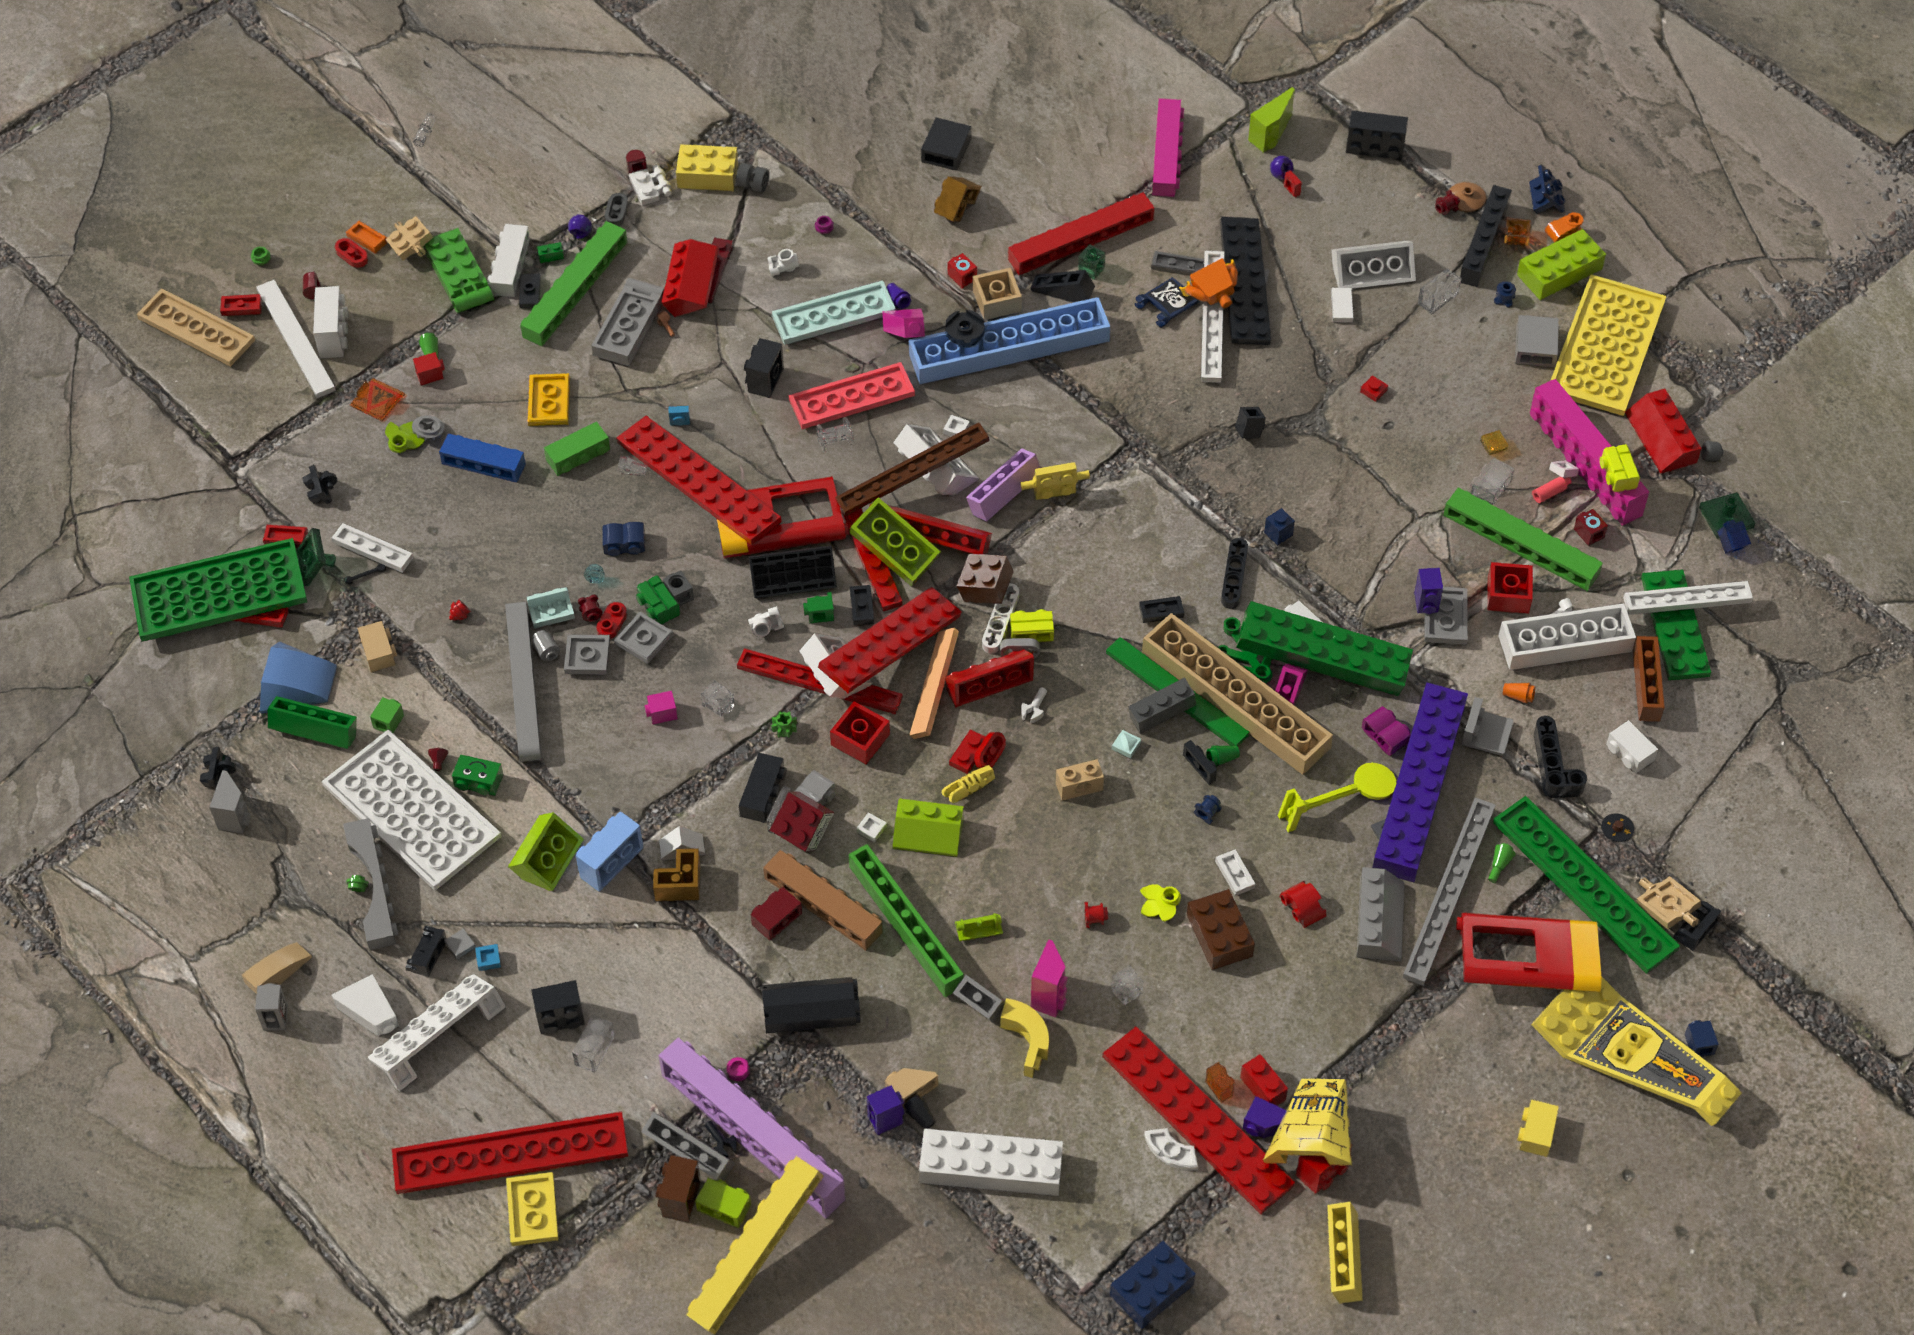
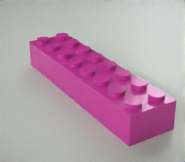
[1530,379,1649,526]

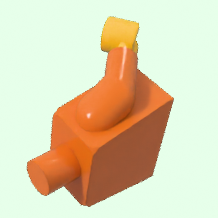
[1179,258,1238,308]

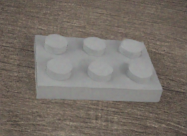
[1424,587,1468,645]

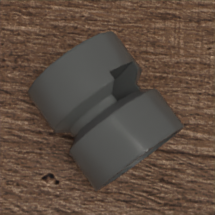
[736,163,770,193]

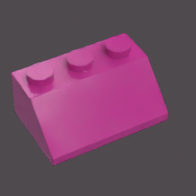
[1031,939,1068,1018]

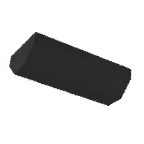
[749,545,837,598]

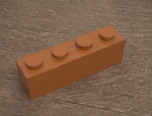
[1632,636,1665,722]

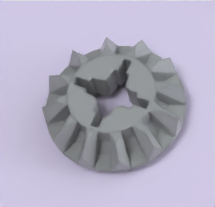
[412,416,444,441]

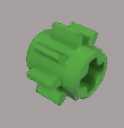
[771,712,797,738]

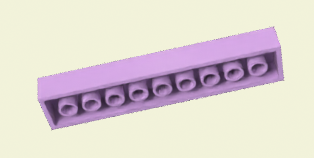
[658,1037,845,1219]

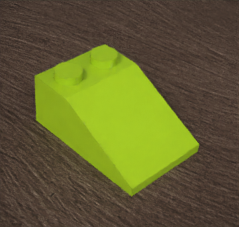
[1248,87,1295,153]

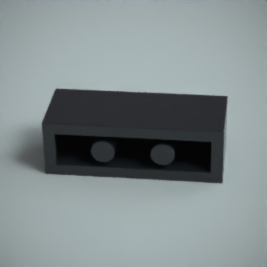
[739,752,787,823]

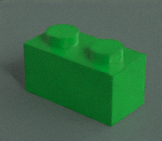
[537,242,564,263]

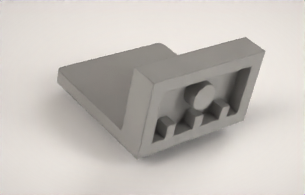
[1462,697,1513,756]

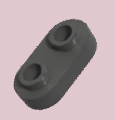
[605,193,628,226]

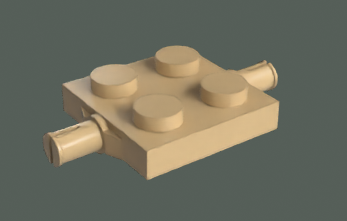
[385,216,433,261]
[1637,876,1701,929]

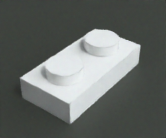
[1215,849,1255,896]

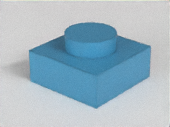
[668,406,690,426]
[475,944,501,971]

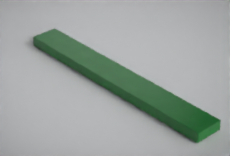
[1106,637,1249,746]

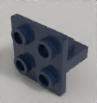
[1529,164,1565,214]

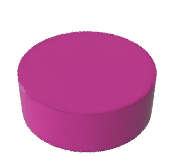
[726,1057,749,1081]

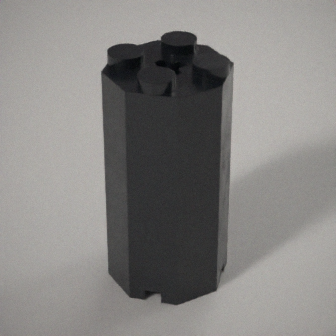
[762,977,861,1034]

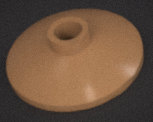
[1450,182,1486,212]

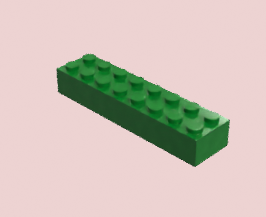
[1236,601,1413,696]

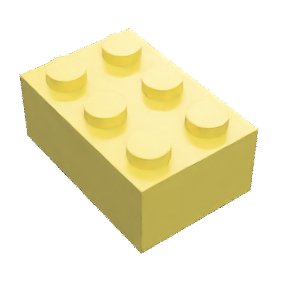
[676,144,738,191]

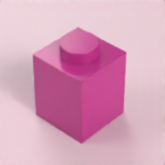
[644,691,678,725]

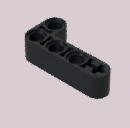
[1534,716,1587,798]

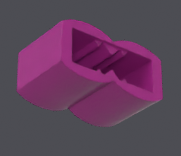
[1361,706,1411,756]

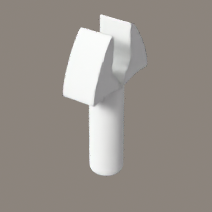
[1021,687,1047,724]

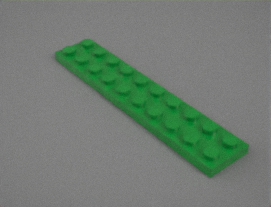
[1493,795,1680,974]

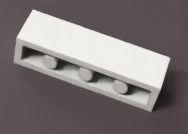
[487,224,530,297]

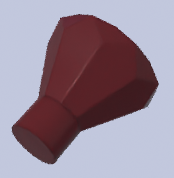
[428,747,449,771]

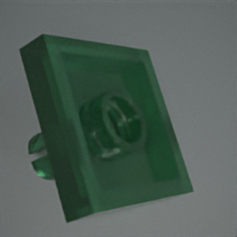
[1699,492,1756,539]
[296,528,336,586]

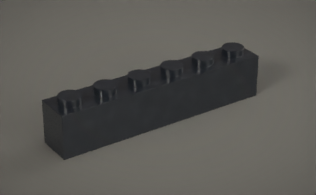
[1459,185,1512,288]

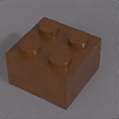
[957,554,1014,604]
[656,1155,701,1222]

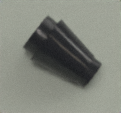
[904,1095,936,1129]

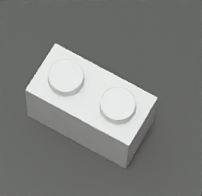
[1606,720,1658,774]

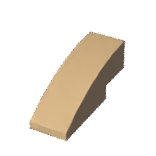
[242,942,312,994]

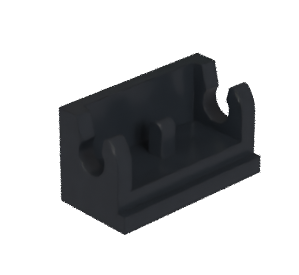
[1673,901,1721,951]
[405,926,447,978]

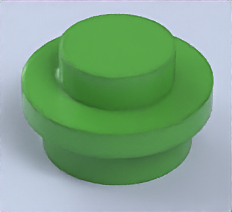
[251,247,271,265]
[346,875,369,892]

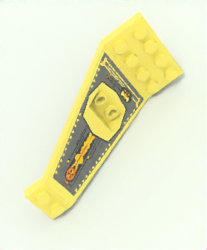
[1531,976,1742,1126]

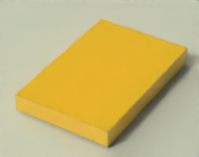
[528,373,570,426]

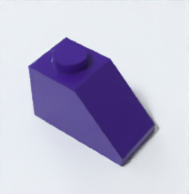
[1243,1096,1287,1138]

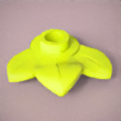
[1140,884,1181,922]

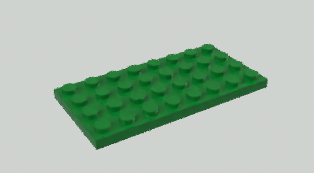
[129,538,308,642]

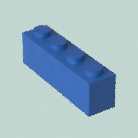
[439,434,526,483]

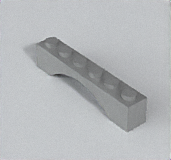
[343,818,399,950]

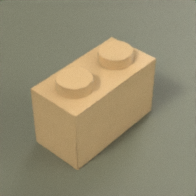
[358,621,397,672]

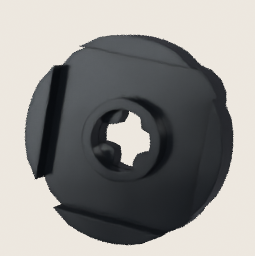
[945,310,985,348]

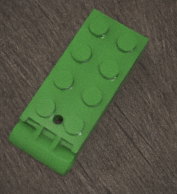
[423,228,494,313]

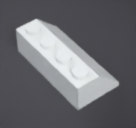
[1331,241,1416,289]
[893,424,979,495]

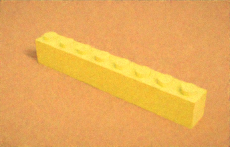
[686,1156,824,1335]

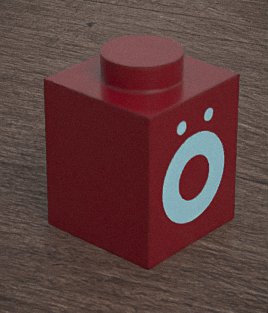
[1574,509,1608,546]

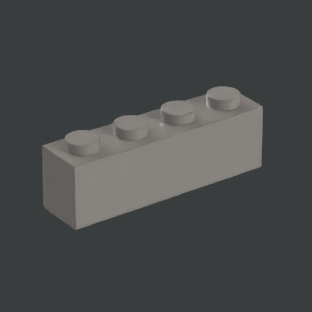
[641,1112,735,1181]

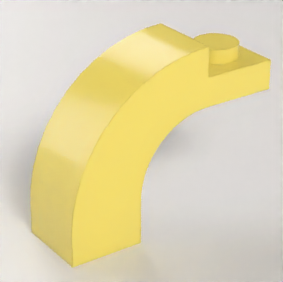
[1000,998,1049,1078]

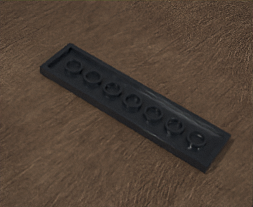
[1220,216,1271,345]

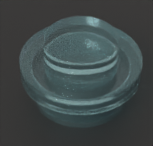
[584,564,605,584]

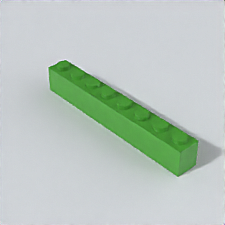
[520,221,628,346]
[1443,487,1603,591]
[849,844,964,998]

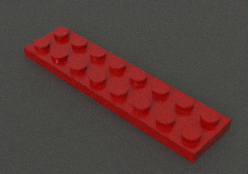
[818,587,962,693]

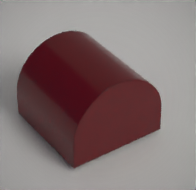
[626,150,647,174]
[303,271,321,299]

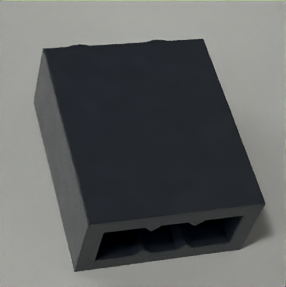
[921,117,971,171]

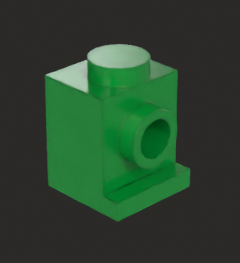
[803,592,834,624]

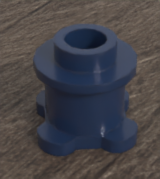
[1494,281,1516,307]
[1194,795,1222,824]

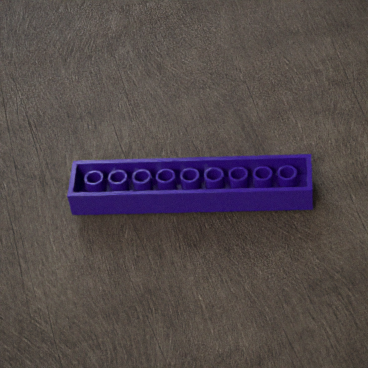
[1372,682,1468,882]

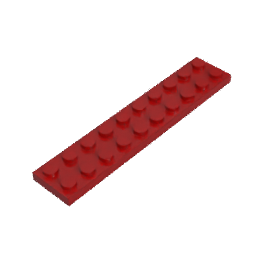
[616,416,782,545]
[1102,1026,1295,1215]
[392,1111,628,1194]

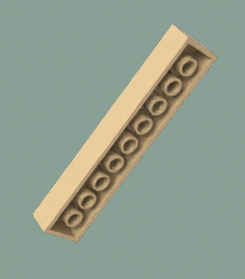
[1142,613,1333,775]

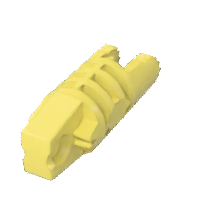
[941,765,995,803]

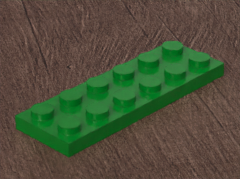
[1641,569,1711,681]

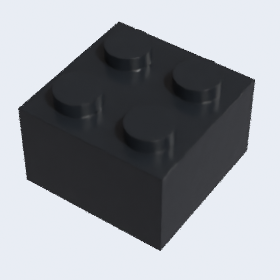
[744,338,784,398]
[531,980,585,1034]

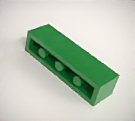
[268,696,357,749]

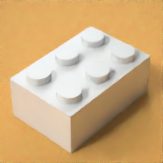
[313,286,348,358]

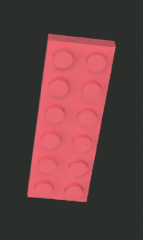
[789,362,915,430]

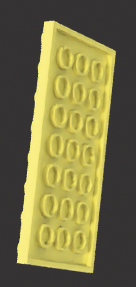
[1550,274,1667,416]

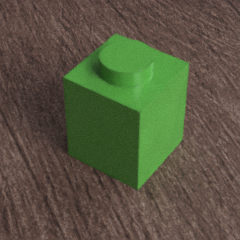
[370,697,404,733]

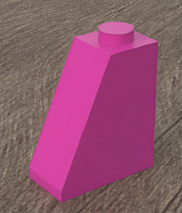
[882,309,925,338]

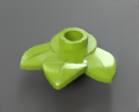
[385,421,425,453]

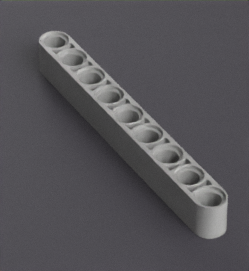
[505,601,542,762]

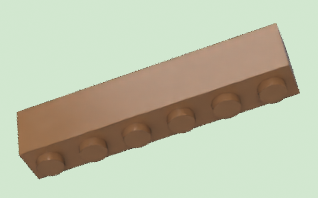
[763,850,883,951]

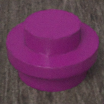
[815,216,834,234]

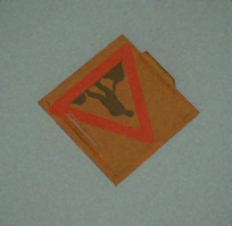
[349,378,405,421]

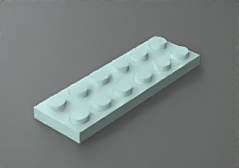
[772,281,896,345]

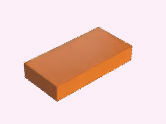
[346,221,388,254]

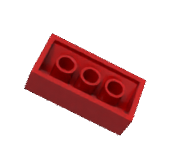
[661,239,719,317]
[1625,388,1702,474]
[945,649,1034,708]

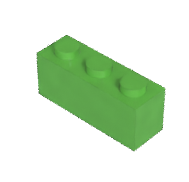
[544,421,610,476]

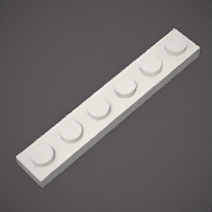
[1623,581,1753,615]

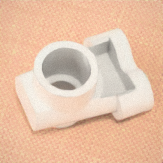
[767,249,799,277]
[748,606,784,637]

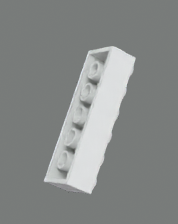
[1498,604,1636,670]
[919,1129,1063,1196]

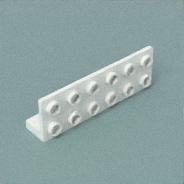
[368,974,506,1091]

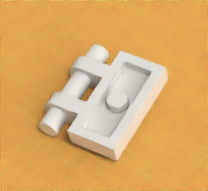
[629,165,672,206]

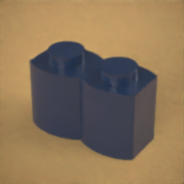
[602,522,645,556]

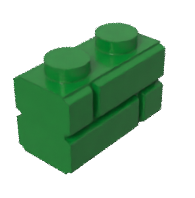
[636,575,680,625]

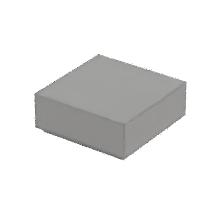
[444,929,476,959]

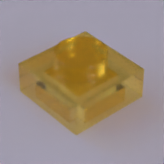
[1480,430,1508,456]

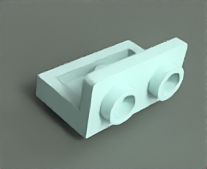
[527,587,575,629]

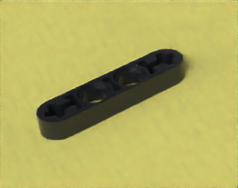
[1221,538,1248,609]

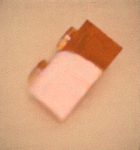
[1504,217,1531,246]
[1205,1062,1235,1103]

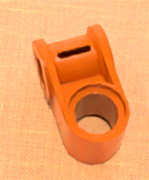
[1545,212,1583,243]

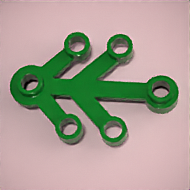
[1218,617,1273,684]

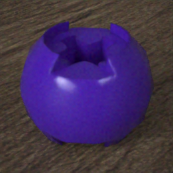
[1270,155,1294,180]
[568,214,592,239]

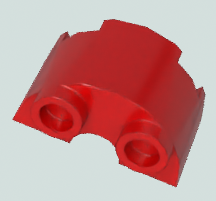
[1279,880,1327,928]

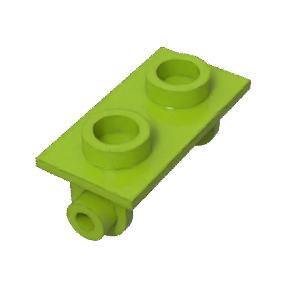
[955,913,1003,942]

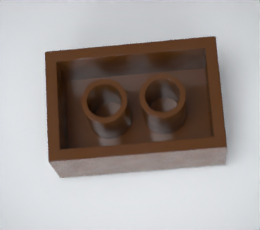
[1187,889,1255,970]

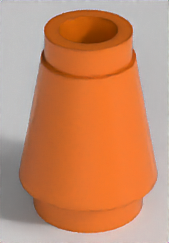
[1503,683,1535,704]

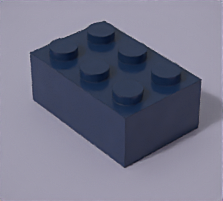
[1110,1241,1196,1329]

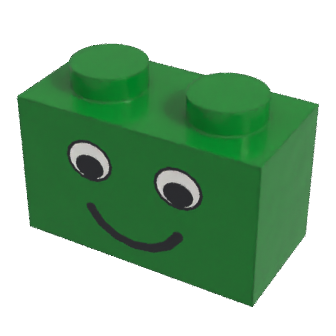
[452,754,504,796]

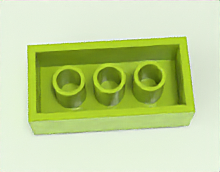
[1517,229,1606,300]
[850,497,941,587]

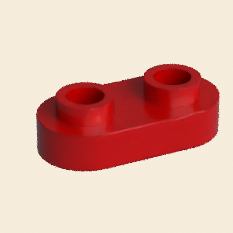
[335,238,368,268]
[596,602,627,639]
[974,732,1006,769]

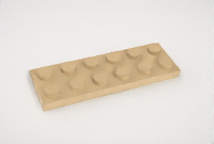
[137,288,255,367]

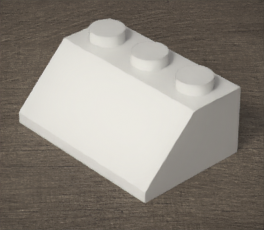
[800,633,872,699]

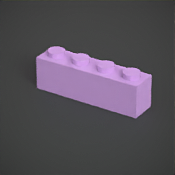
[966,448,1041,522]

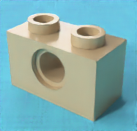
[1056,759,1104,801]

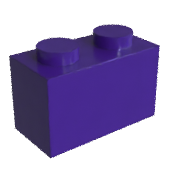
[1414,568,1443,614]
[866,1085,904,1135]

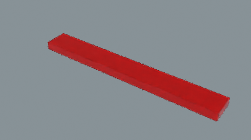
[737,648,903,715]

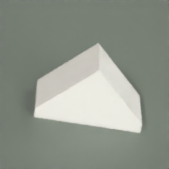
[659,826,705,861]

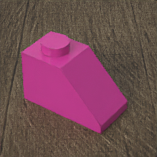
[1275,663,1308,705]

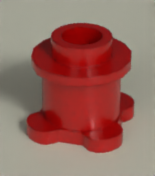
[1084,902,1108,928]

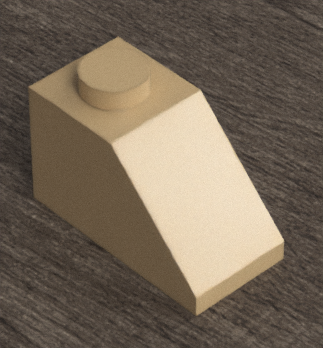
[885,1068,938,1109]

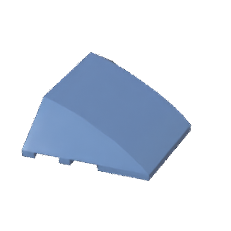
[260,642,337,714]

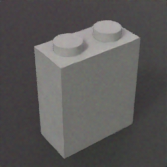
[1515,315,1559,368]

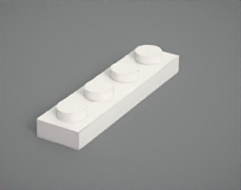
[332,523,413,573]

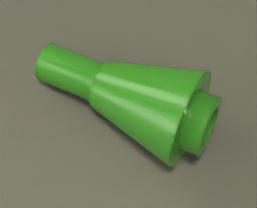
[1488,843,1516,883]

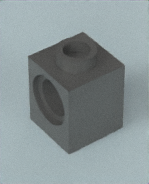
[663,570,694,606]

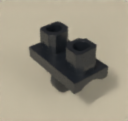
[302,465,338,504]
[200,747,236,789]

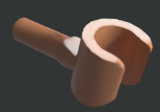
[657,311,675,337]

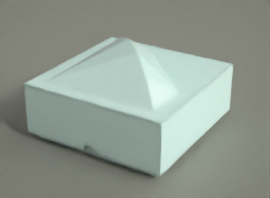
[1112,730,1141,759]

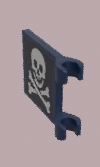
[1134,277,1199,328]

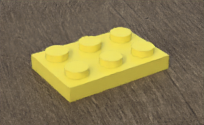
[506,1172,559,1246]

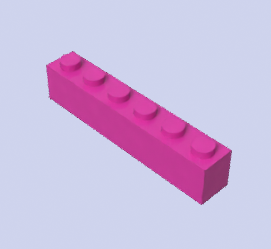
[1152,98,1184,197]

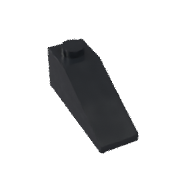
[1030,270,1095,302]

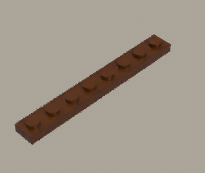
[835,422,990,516]

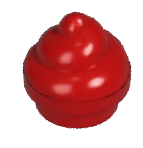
[449,600,471,621]

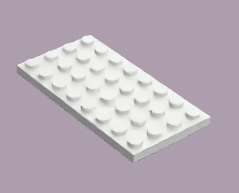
[322,730,502,891]

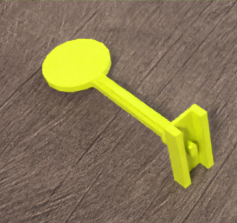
[1277,762,1397,832]

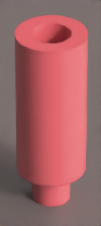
[1532,476,1571,503]

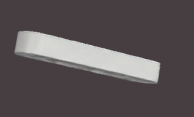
[982,583,1019,654]

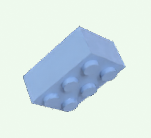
[576,811,644,892]

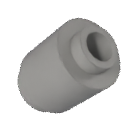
[532,630,560,661]

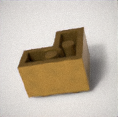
[934,176,982,222]
[653,849,700,901]

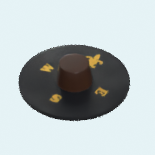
[1601,813,1634,842]

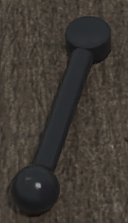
[344,564,386,584]

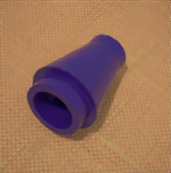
[886,283,911,309]

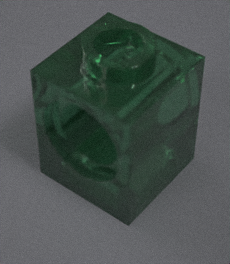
[1078,244,1106,280]

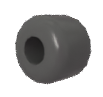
[1701,441,1723,462]

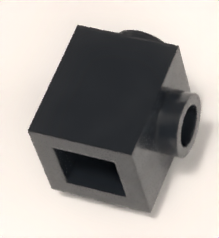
[1235,407,1266,439]

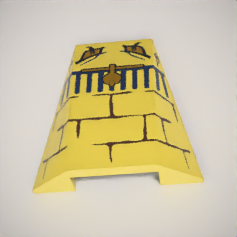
[1263,1079,1352,1165]

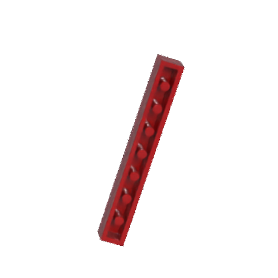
[1008,192,1155,276]

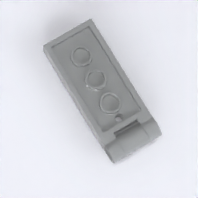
[591,278,665,366]

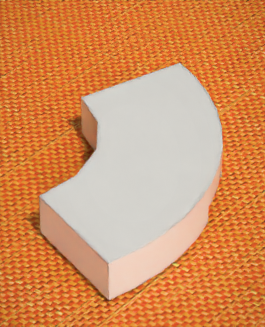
[1144,1128,1198,1171]

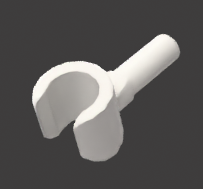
[1552,598,1572,614]

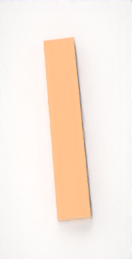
[910,628,959,739]

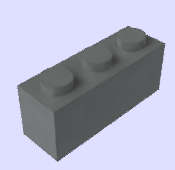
[1128,677,1196,734]

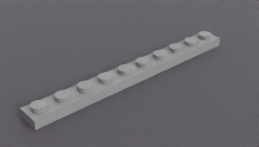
[1403,798,1495,986]

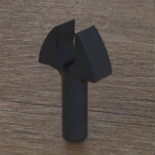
[705,1121,737,1158]

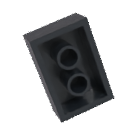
[1346,110,1408,160]

